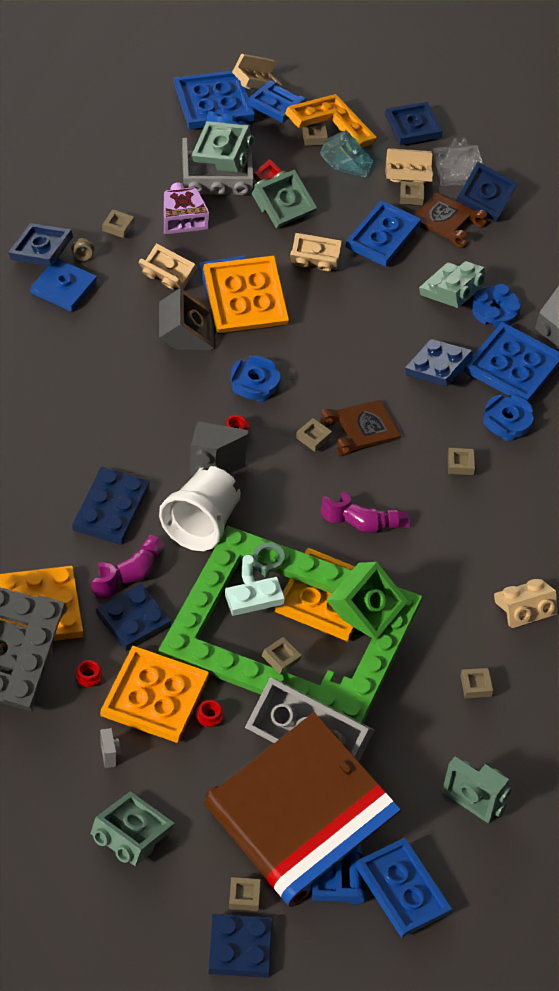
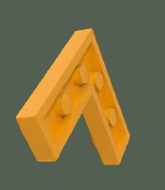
[285,94,377,149]

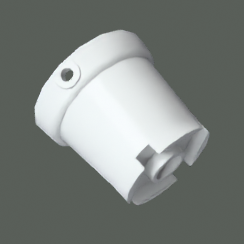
[159,466,241,552]

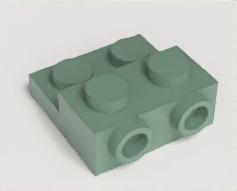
[191,121,254,172]
[251,169,317,228]
[419,261,486,308]
[442,757,512,823]
[90,791,175,866]

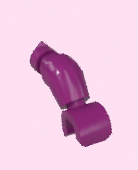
[321,491,410,533]
[91,535,165,598]

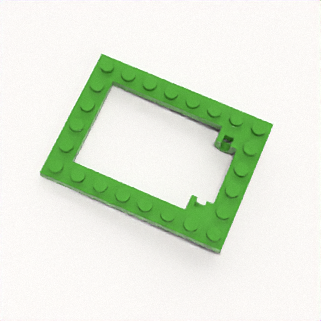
[158,526,422,724]

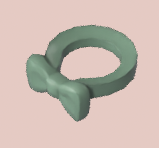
[249,542,285,578]

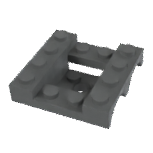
[0,587,68,712]

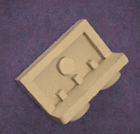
[232,54,282,90]
[385,148,433,184]
[290,233,342,271]
[138,243,197,290]
[494,579,558,628]

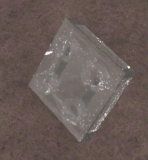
[433,137,483,186]

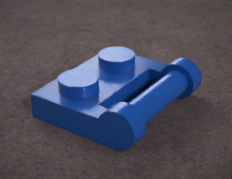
[248,80,308,123]
[312,845,365,905]

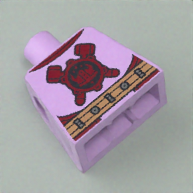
[164,183,209,234]

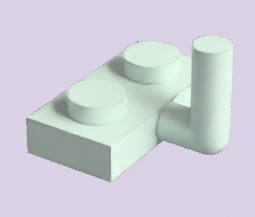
[225,555,285,616]

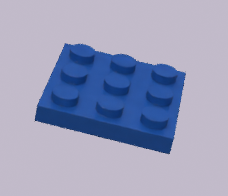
[174,70,254,129]
[464,322,559,403]

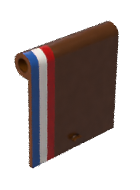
[205,712,401,907]

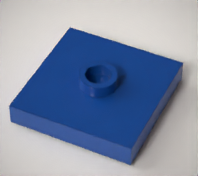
[30,259,97,312]

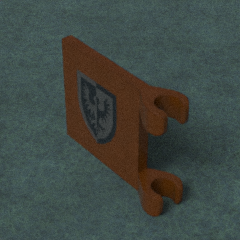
[414,193,487,248]
[319,400,401,456]

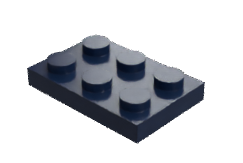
[73,466,149,545]

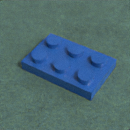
[345,200,421,267]
[355,838,452,938]

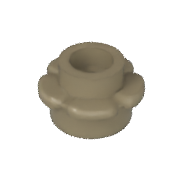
[71,238,95,261]

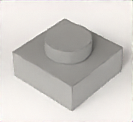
[100,728,121,768]

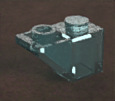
[320,130,374,178]

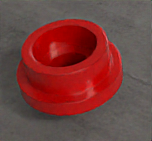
[75,660,102,687]
[196,700,224,727]

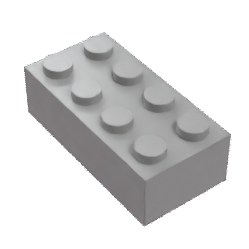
[245,677,374,774]

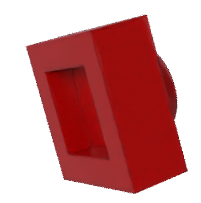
[253,159,281,182]

